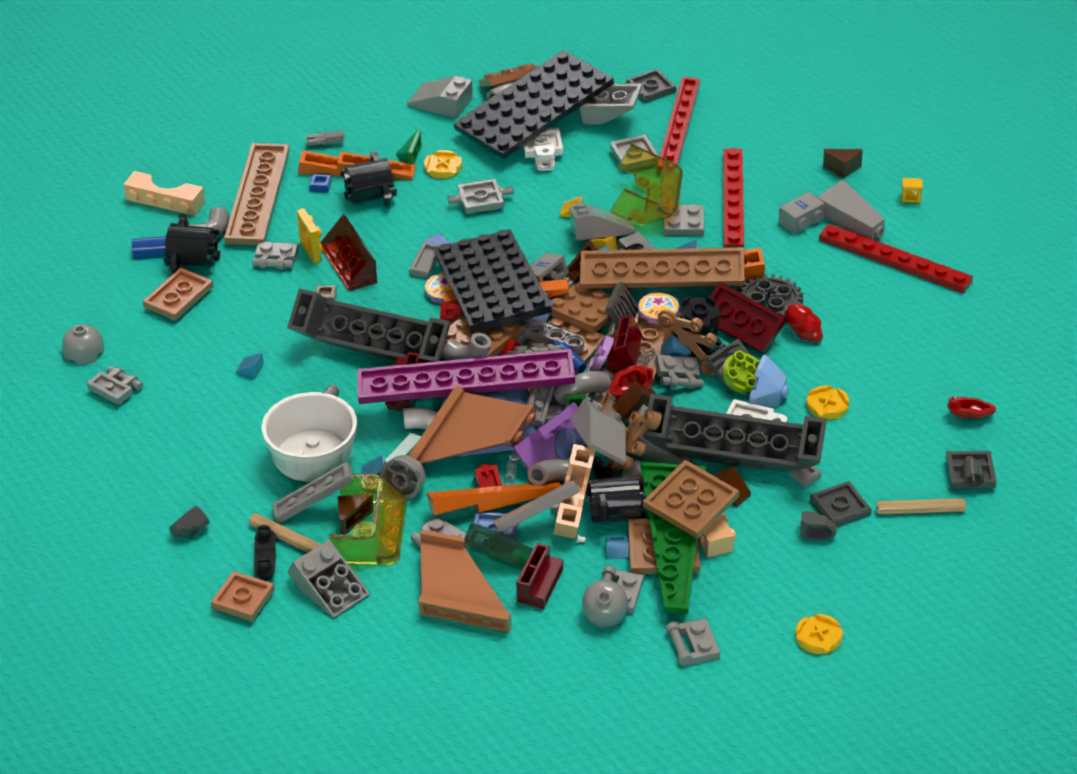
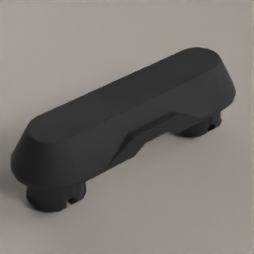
[254,525,276,580]

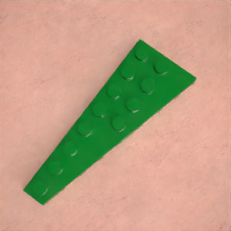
[640,462,707,614]

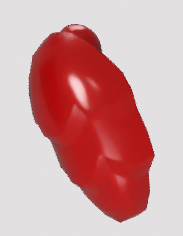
[786,304,823,343]
[609,365,654,397]
[947,396,996,419]

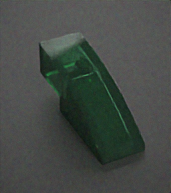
[464,522,533,570]

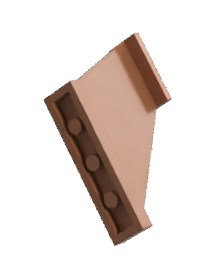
[409,385,536,464]
[418,530,512,633]

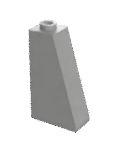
[817,180,885,240]

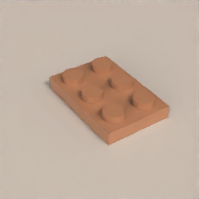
[479,63,538,87]
[143,268,213,321]

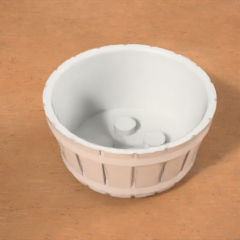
[261,392,357,482]

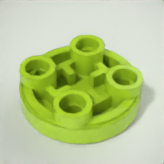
[722,351,760,394]

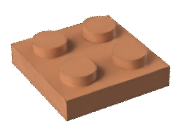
[211,571,275,622]

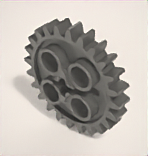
[739,274,804,318]

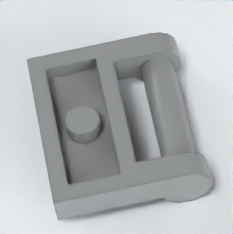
[602,566,644,614]
[665,618,720,666]

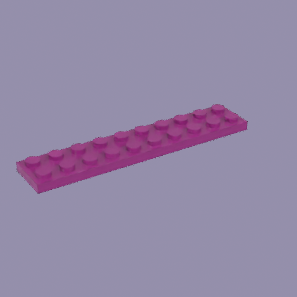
[357,349,575,404]

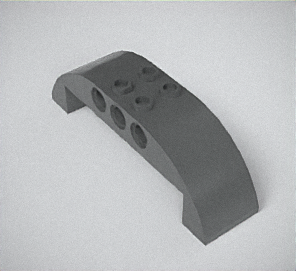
[287,289,451,363]
[643,394,827,471]

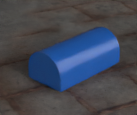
[132,236,166,259]

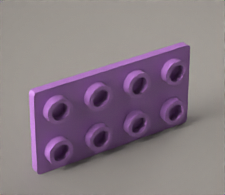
[513,402,587,470]

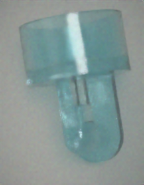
[555,428,597,460]

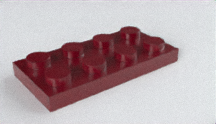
[710,283,787,354]

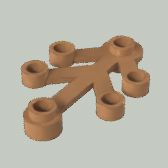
[657,310,717,375]
[608,411,661,474]

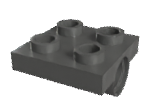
[945,451,996,489]

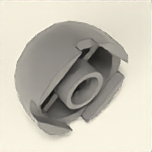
[62,325,104,365]
[380,455,426,501]
[582,580,628,628]

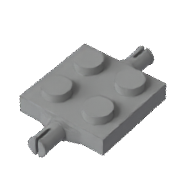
[447,179,514,214]

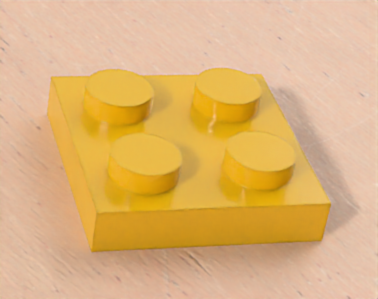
[297,208,323,264]

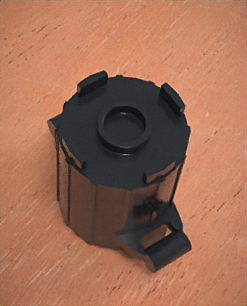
[340,151,397,207]
[163,214,221,275]
[673,296,726,357]
[586,476,647,523]

